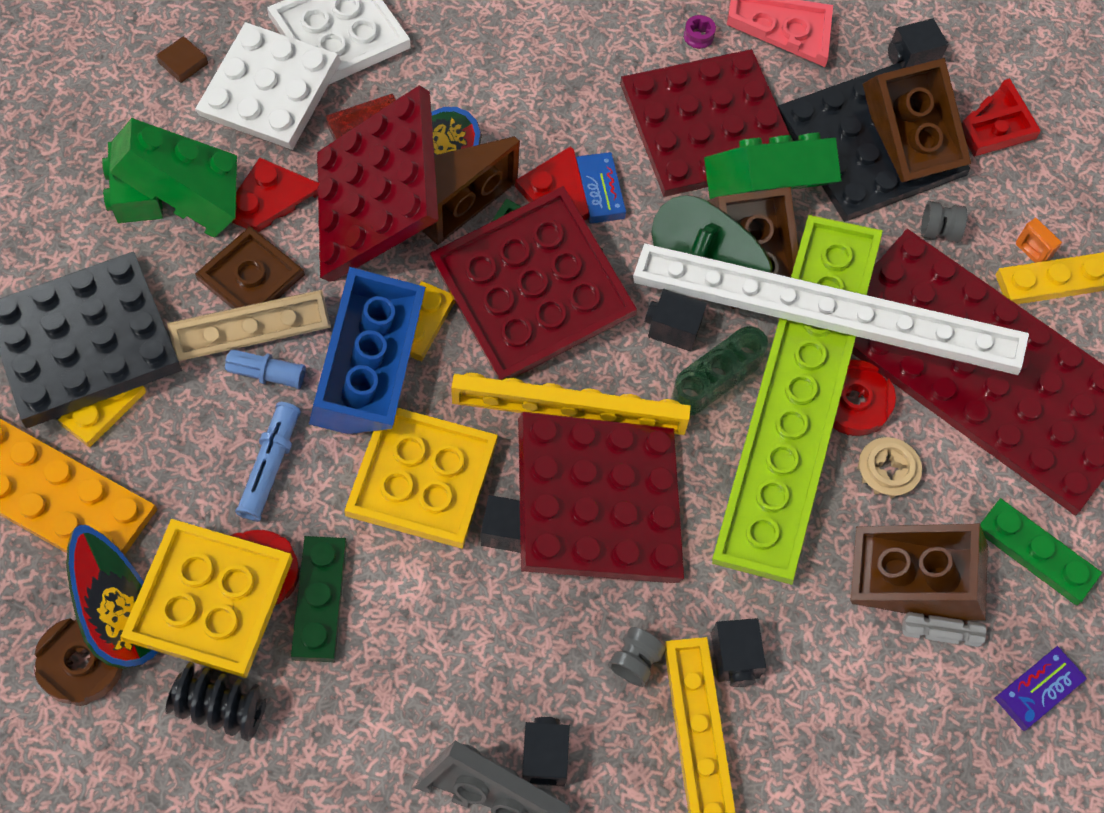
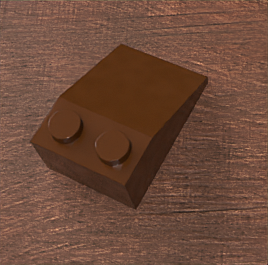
[863,58,972,182]
[422,136,520,245]
[707,187,799,309]
[850,523,988,621]

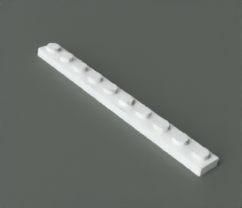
[633,243,1029,375]

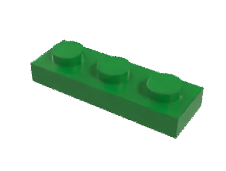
[980,498,1103,606]

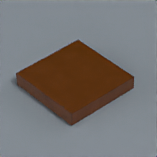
[195,226,305,309]

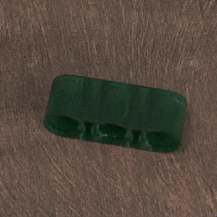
[671,326,768,416]

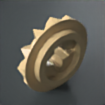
[857,437,922,499]

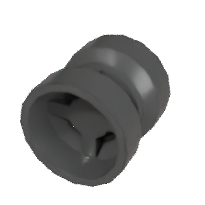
[921,201,967,243]
[608,627,666,687]

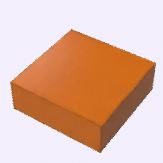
[1016,217,1062,263]

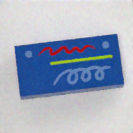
[576,152,626,224]

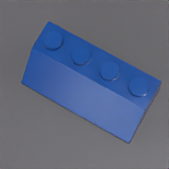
[309,267,426,434]

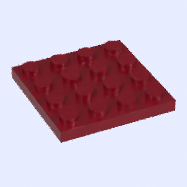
[620,49,790,197]
[317,85,438,282]
[429,186,637,380]
[518,412,684,583]

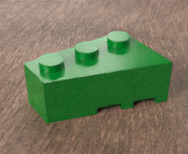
[110,118,237,237]
[704,132,841,199]

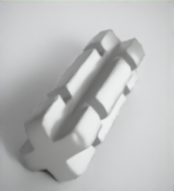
[902,612,986,647]

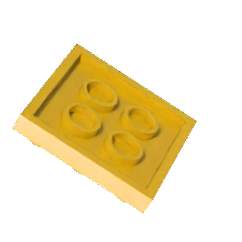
[344,408,498,549]
[120,519,293,678]

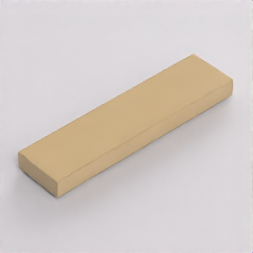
[167,289,331,361]

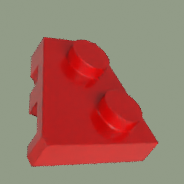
[961,78,1041,157]
[515,146,589,221]
[231,157,320,232]

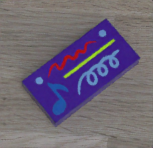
[995,646,1087,731]

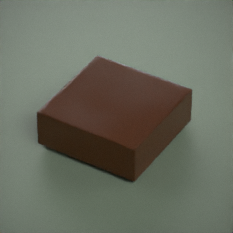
[156,36,208,83]

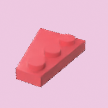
[727,0,833,67]

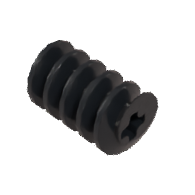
[165,662,266,742]

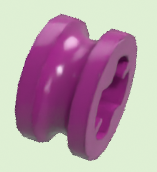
[683,15,716,49]

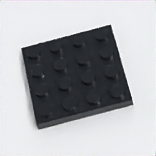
[778,63,970,222]
[0,251,182,429]

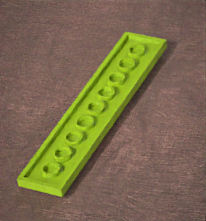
[712,215,883,585]

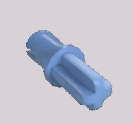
[225,350,306,389]

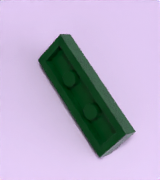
[291,536,347,663]

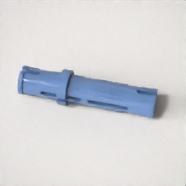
[235,402,301,522]

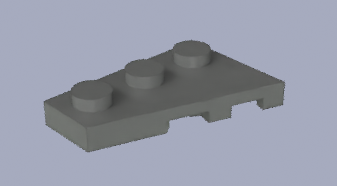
[414,740,571,813]

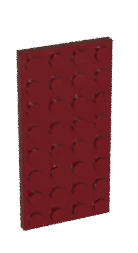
[852,228,1104,516]

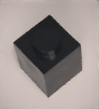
[888,18,949,68]
[644,289,707,352]
[481,495,521,553]
[711,618,766,687]
[521,717,570,787]

